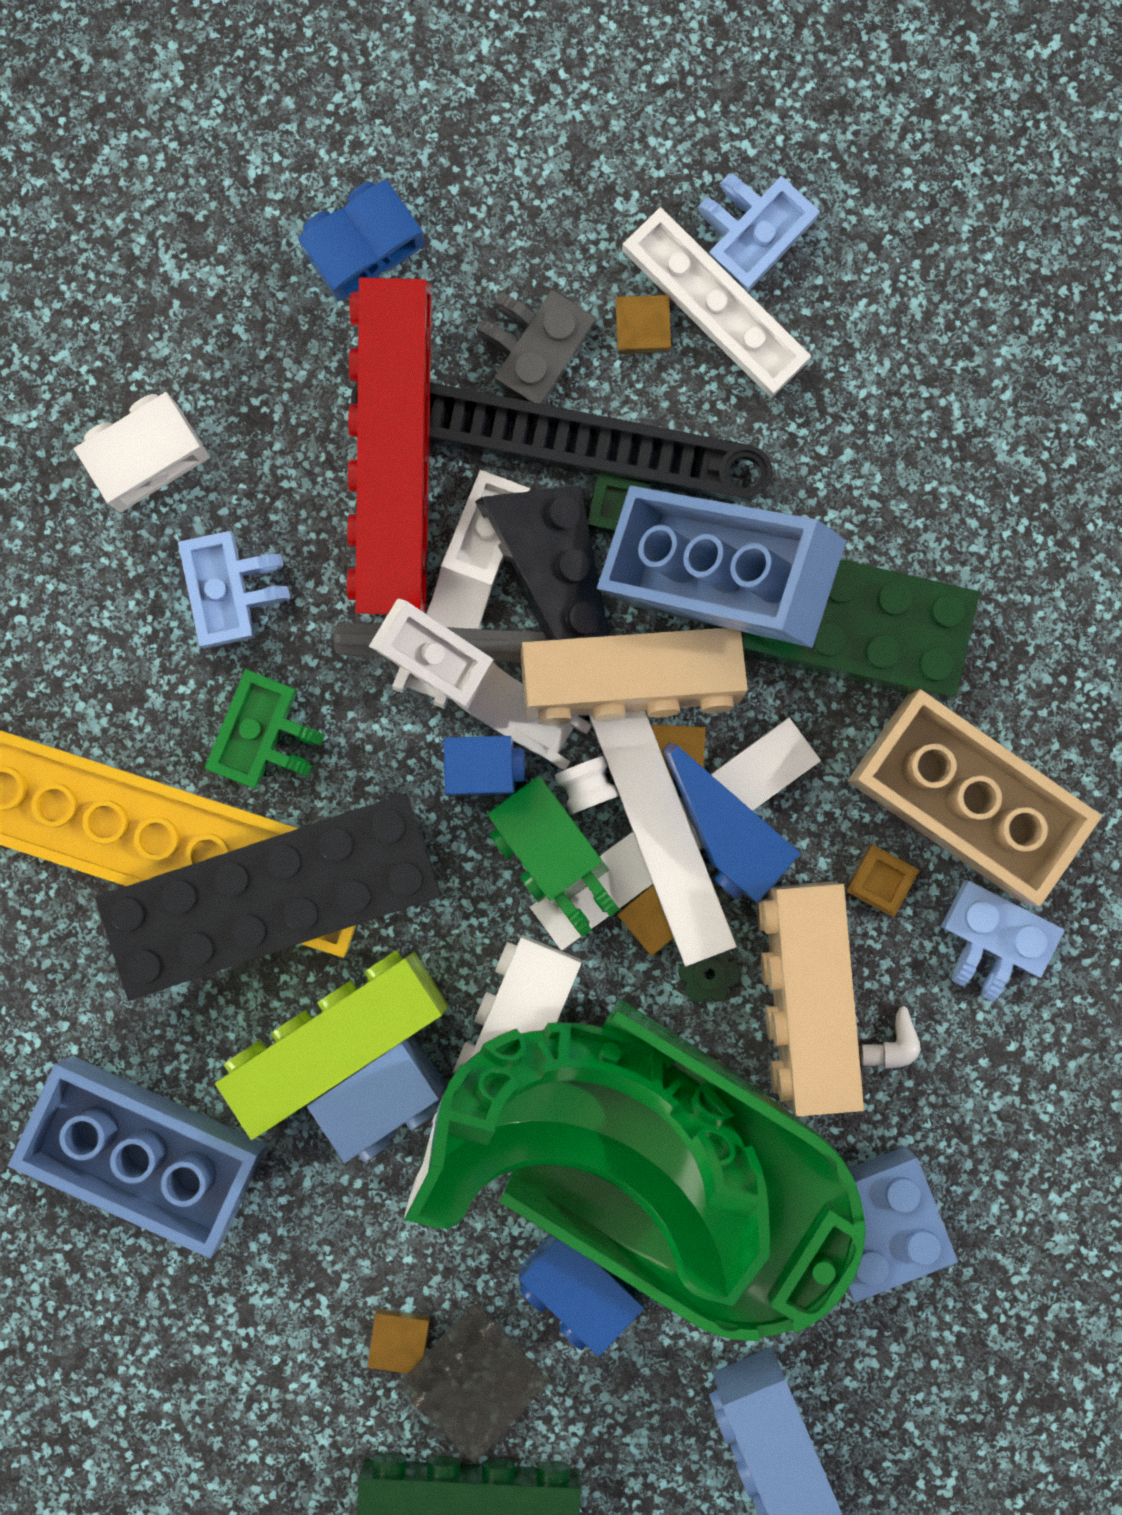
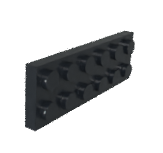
[95,793,442,1001]

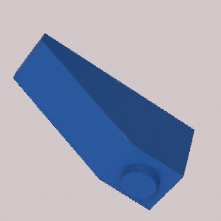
[663,742,801,903]

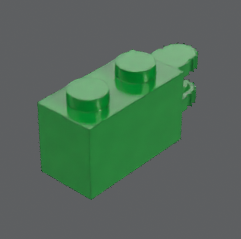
[487,776,620,937]

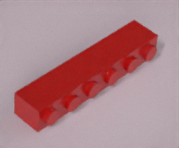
[347,278,432,614]

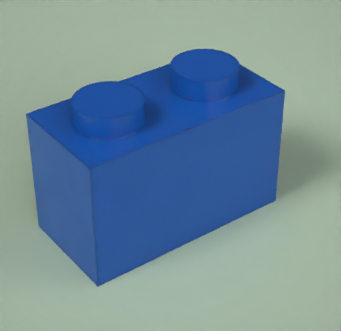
[444,736,525,797]
[519,1234,644,1357]

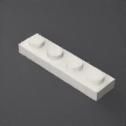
[622,207,811,398]

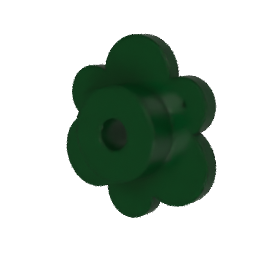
[678,951,741,1002]

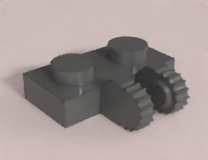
[476,290,596,404]

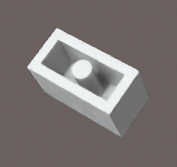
[74,392,210,513]

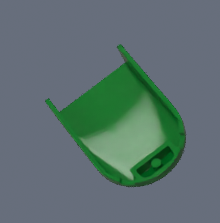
[499,999,866,1341]

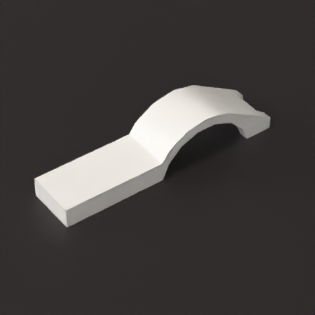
[392,470,530,708]
[369,599,592,770]

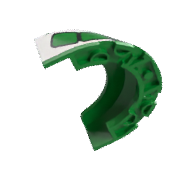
[404,1022,771,1307]

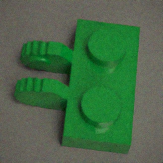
[204,669,325,789]

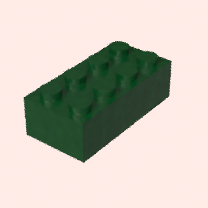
[741,559,980,702]

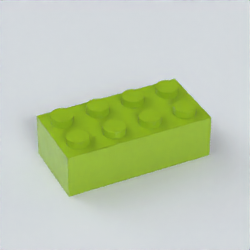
[215,950,449,1141]

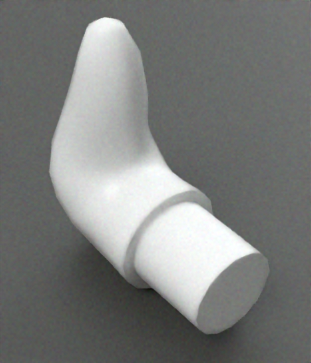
[861,1006,921,1069]

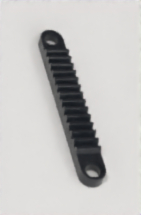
[351,382,772,502]

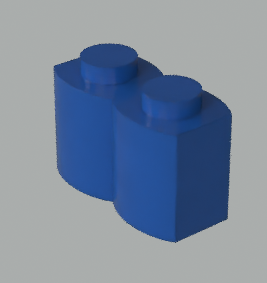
[298,179,425,302]

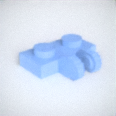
[698,173,820,293]
[178,531,290,649]
[940,880,1065,1002]

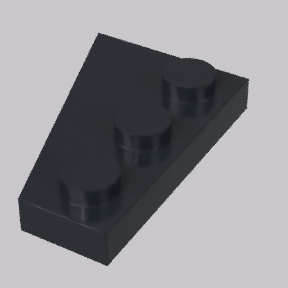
[475,485,609,641]

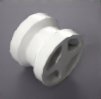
[555,756,619,815]

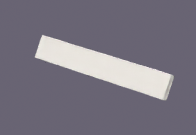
[588,711,737,967]
[530,718,821,951]

